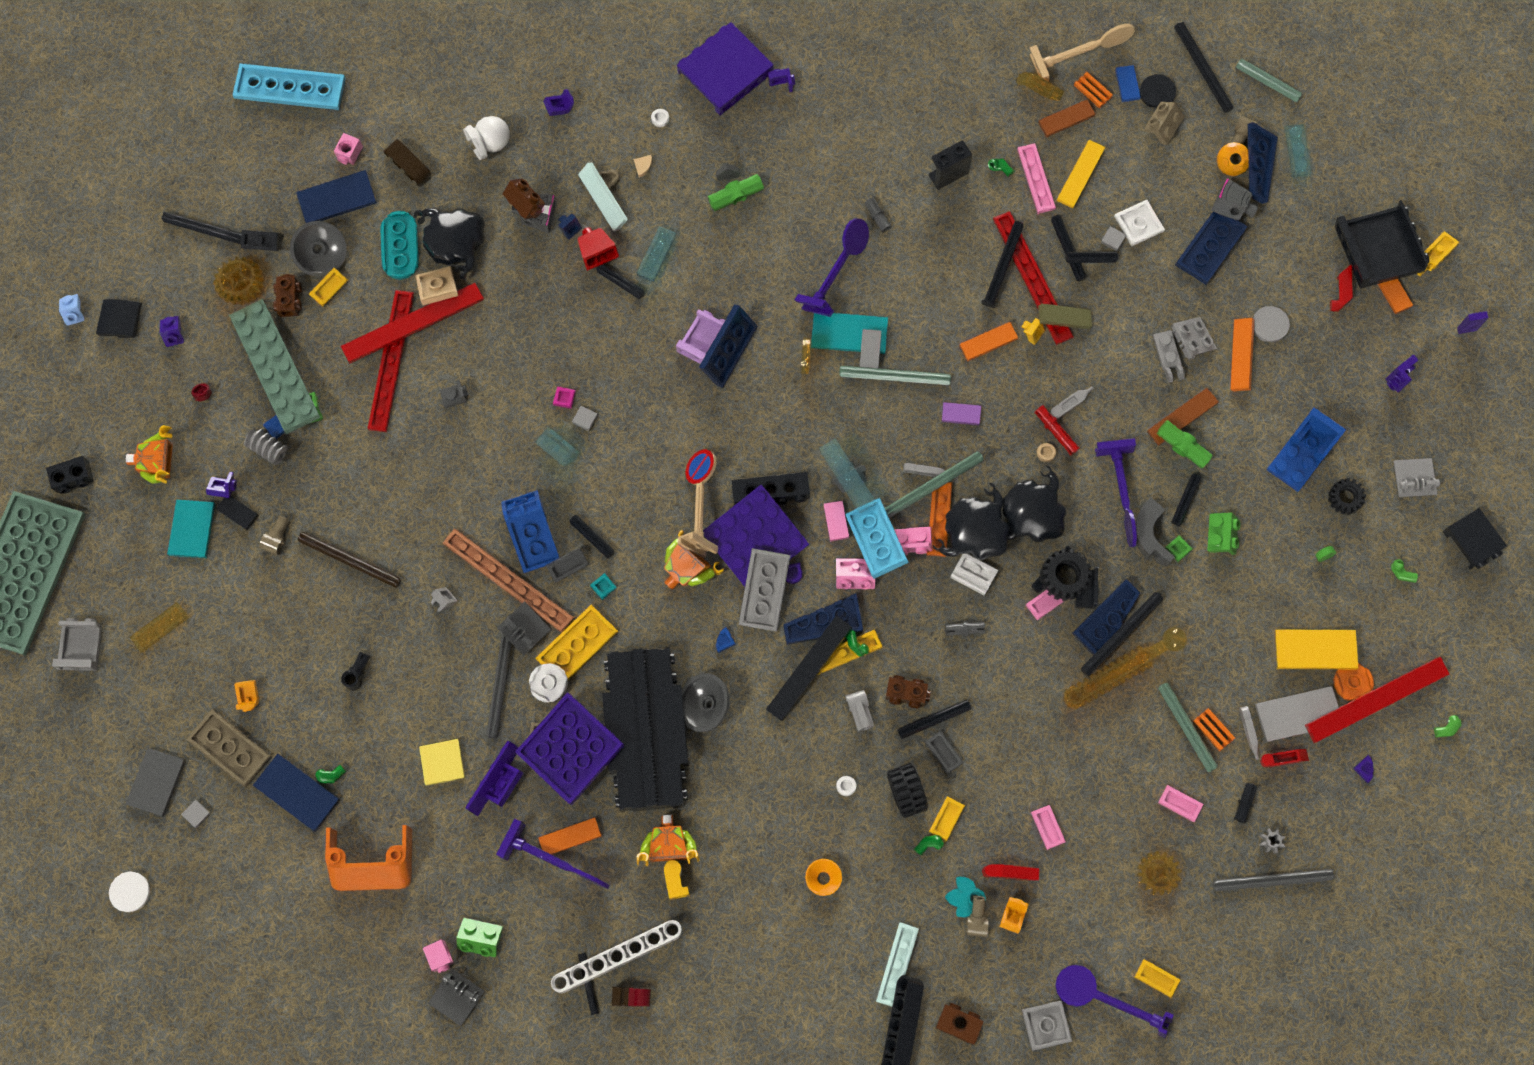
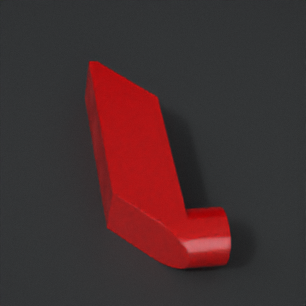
[1330,265,1353,312]
[1260,749,1309,768]
[982,864,1039,881]

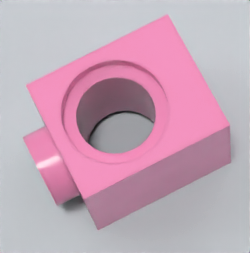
[334,133,363,165]
[423,939,453,973]

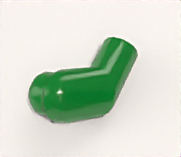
[988,159,1015,177]
[846,630,869,657]
[315,765,346,784]
[913,835,944,856]

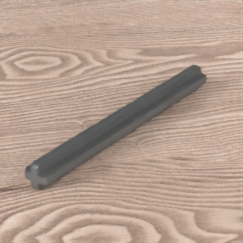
[486,634,512,738]
[1213,869,1334,891]

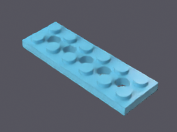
[233,63,346,110]

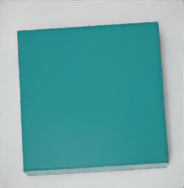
[590,573,617,600]

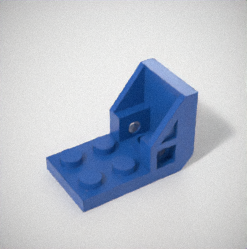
[1267,408,1346,492]
[501,490,559,573]

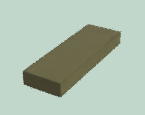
[1038,304,1092,329]

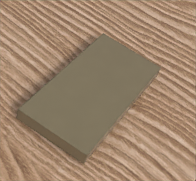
[186,709,272,788]

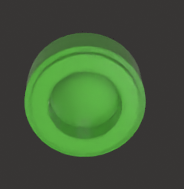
[1315,546,1336,562]

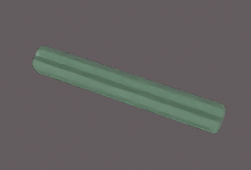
[1236,59,1302,102]

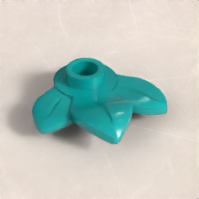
[945,876,986,918]

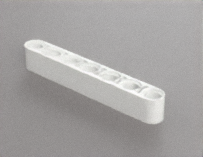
[551,920,682,993]

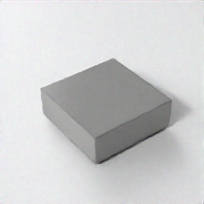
[1101,226,1126,251]
[572,406,598,431]
[181,800,211,828]

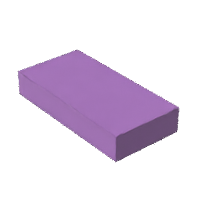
[942,402,981,425]

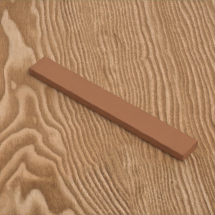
[443,528,574,633]

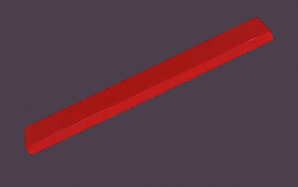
[993,211,1074,345]
[341,283,484,364]
[367,290,414,432]
[1305,657,1449,743]

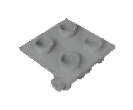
[1172,317,1217,360]
[1393,458,1440,497]

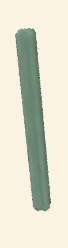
[839,366,951,385]
[885,451,984,518]

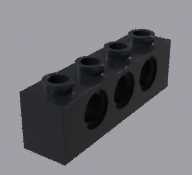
[731,472,810,505]

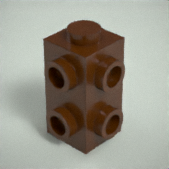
[502,178,546,219]
[273,274,302,317]
[885,675,931,709]

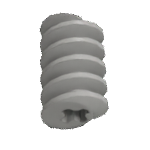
[244,429,288,465]

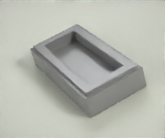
[860,329,881,368]

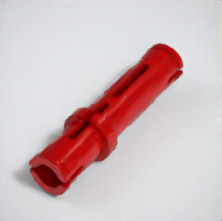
[1034,405,1080,456]

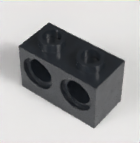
[46,456,94,494]

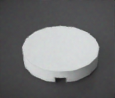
[529,663,568,702]
[109,872,150,912]

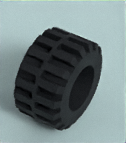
[1040,549,1092,601]
[887,763,928,818]

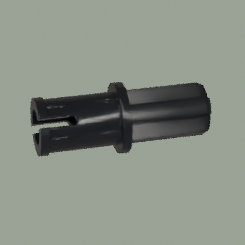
[1234,783,1257,824]

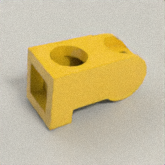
[664,860,690,900]

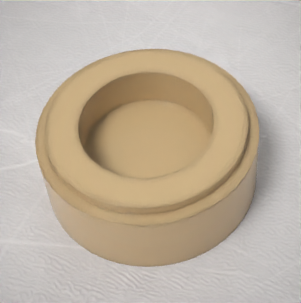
[1037,443,1056,462]

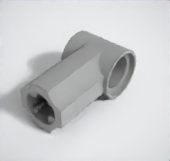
[845,690,874,732]

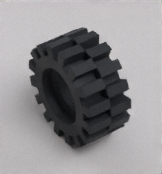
[1328,478,1366,515]

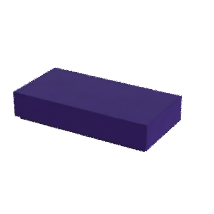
[1457,311,1489,334]

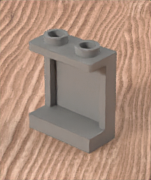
[52,618,102,671]

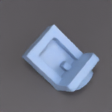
[59,294,84,326]

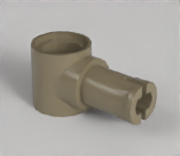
[1232,115,1257,144]
[259,516,290,555]
[966,896,988,937]

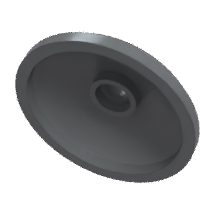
[290,221,347,277]
[682,673,730,733]

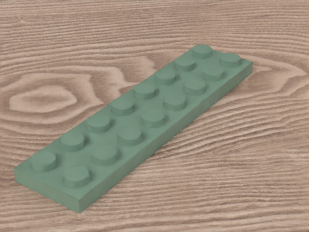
[229,299,321,434]

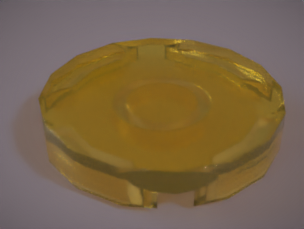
[801,337,811,375]

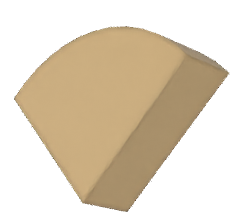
[634,155,652,177]

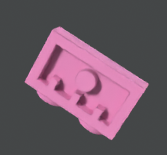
[895,527,933,555]
[836,559,875,589]

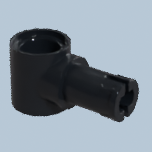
[341,652,371,691]

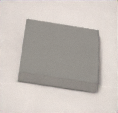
[1022,1000,1072,1051]

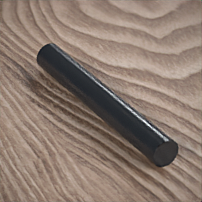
[578,953,599,1015]

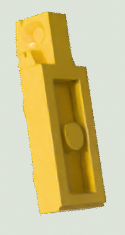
[1417,231,1459,277]

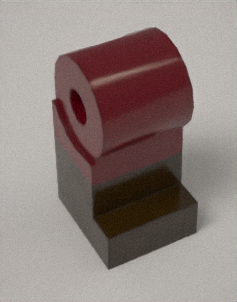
[612,987,651,1007]

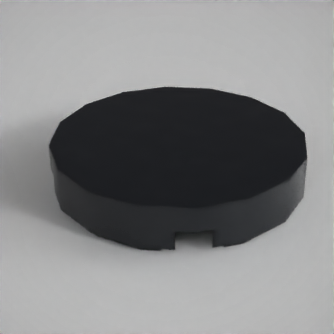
[1140,74,1176,109]

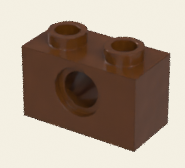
[935,1003,984,1045]

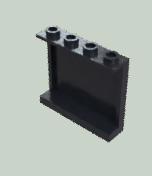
[1335,200,1429,289]

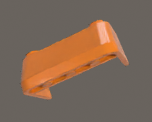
[325,825,412,891]

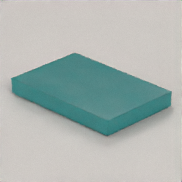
[167,500,215,559]

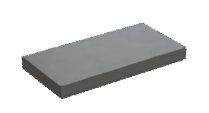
[739,548,790,632]
[1255,686,1339,743]

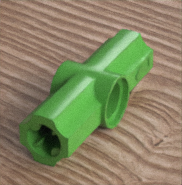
[708,174,764,211]
[1156,420,1212,469]

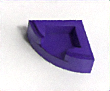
[1353,755,1374,783]

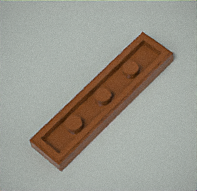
[1147,388,1219,446]

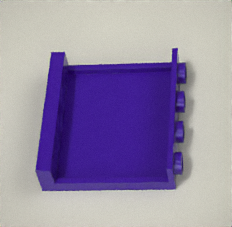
[677,22,774,116]

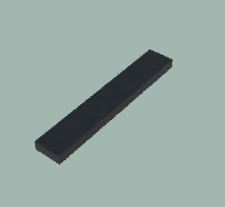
[766,615,852,721]

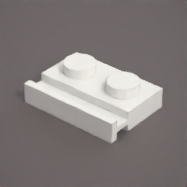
[950,554,998,596]

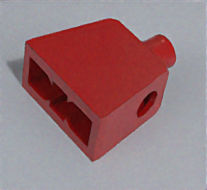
[578,227,619,271]

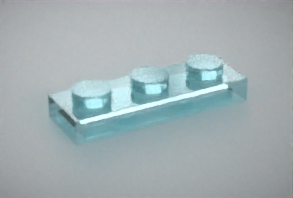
[1284,124,1311,178]
[637,226,676,282]

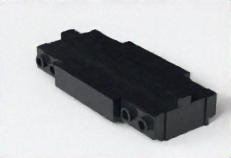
[602,647,689,813]

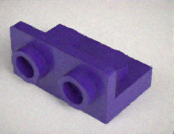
[1385,354,1418,392]

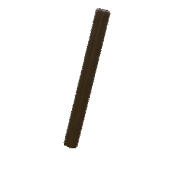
[298,532,401,588]

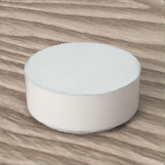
[651,109,669,127]
[836,776,856,796]

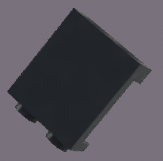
[929,140,972,190]
[1443,508,1507,570]

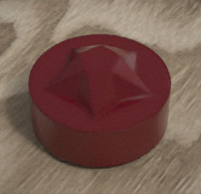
[191,383,212,402]

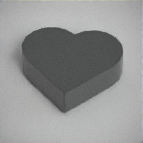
[716,163,740,181]

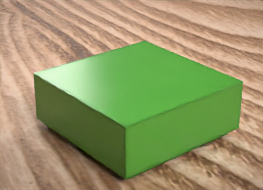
[1165,535,1193,562]

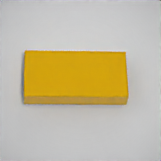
[309,268,348,307]
[929,796,965,841]
[1134,959,1180,998]

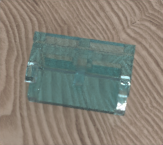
[535,427,580,466]

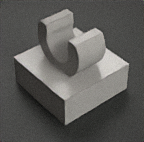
[431,587,458,612]

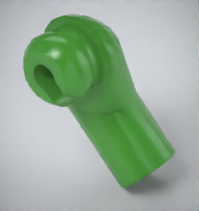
[1391,559,1418,583]
[1434,715,1462,737]

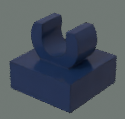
[558,214,582,240]

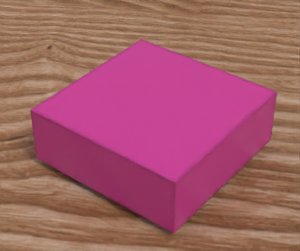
[553,387,576,409]

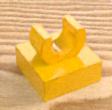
[1021,318,1045,345]

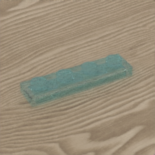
[819,439,877,513]

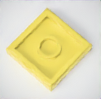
[419,739,465,786]

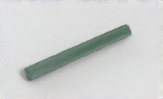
[1158,683,1217,772]

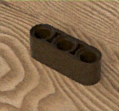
[383,139,432,186]

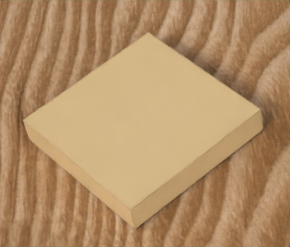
[415,266,458,306]

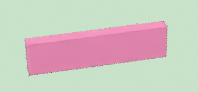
[1017,143,1056,214]

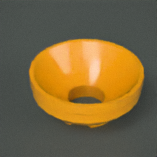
[1217,142,1249,176]
[805,859,842,896]

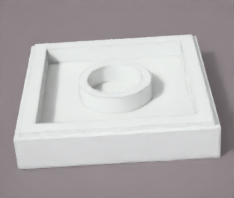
[1114,200,1165,246]

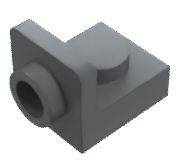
[440,380,469,409]

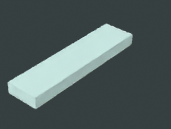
[578,163,628,231]
[876,922,919,1007]

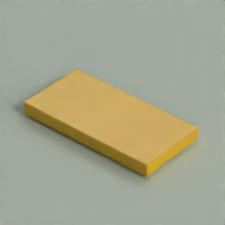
[535,605,618,680]
[1275,630,1358,670]

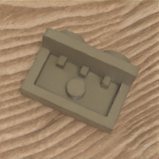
[1144,102,1184,145]

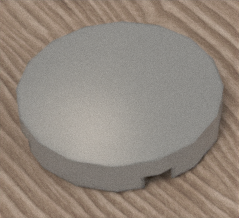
[1253,306,1290,343]

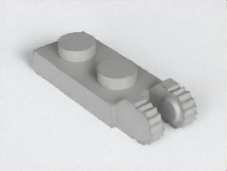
[1152,330,1185,383]

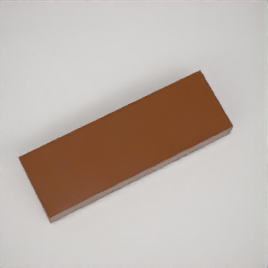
[1038,100,1095,138]

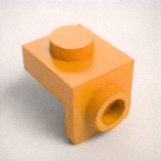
[234,680,259,712]
[999,897,1029,934]

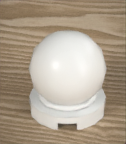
[463,116,510,160]

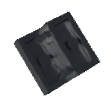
[96,299,142,338]

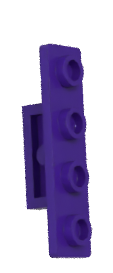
[466,741,523,816]

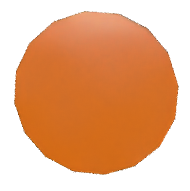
[1333,664,1374,702]

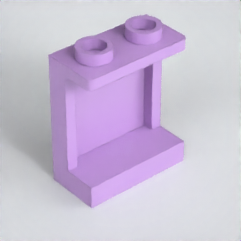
[676,309,725,364]

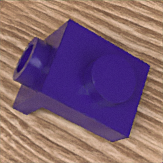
[768,68,796,92]
[543,89,574,116]
[160,316,184,347]
[206,472,237,498]

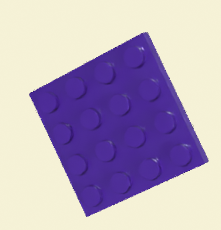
[703,485,809,587]
[515,692,625,805]

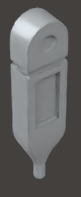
[1050,387,1094,419]
[903,463,945,477]
[1239,706,1259,760]

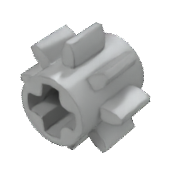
[1259,828,1285,854]

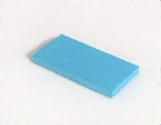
[845,498,909,579]

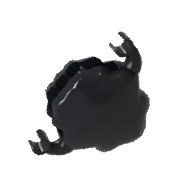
[414,208,485,279]
[1002,465,1066,543]
[933,483,1010,560]

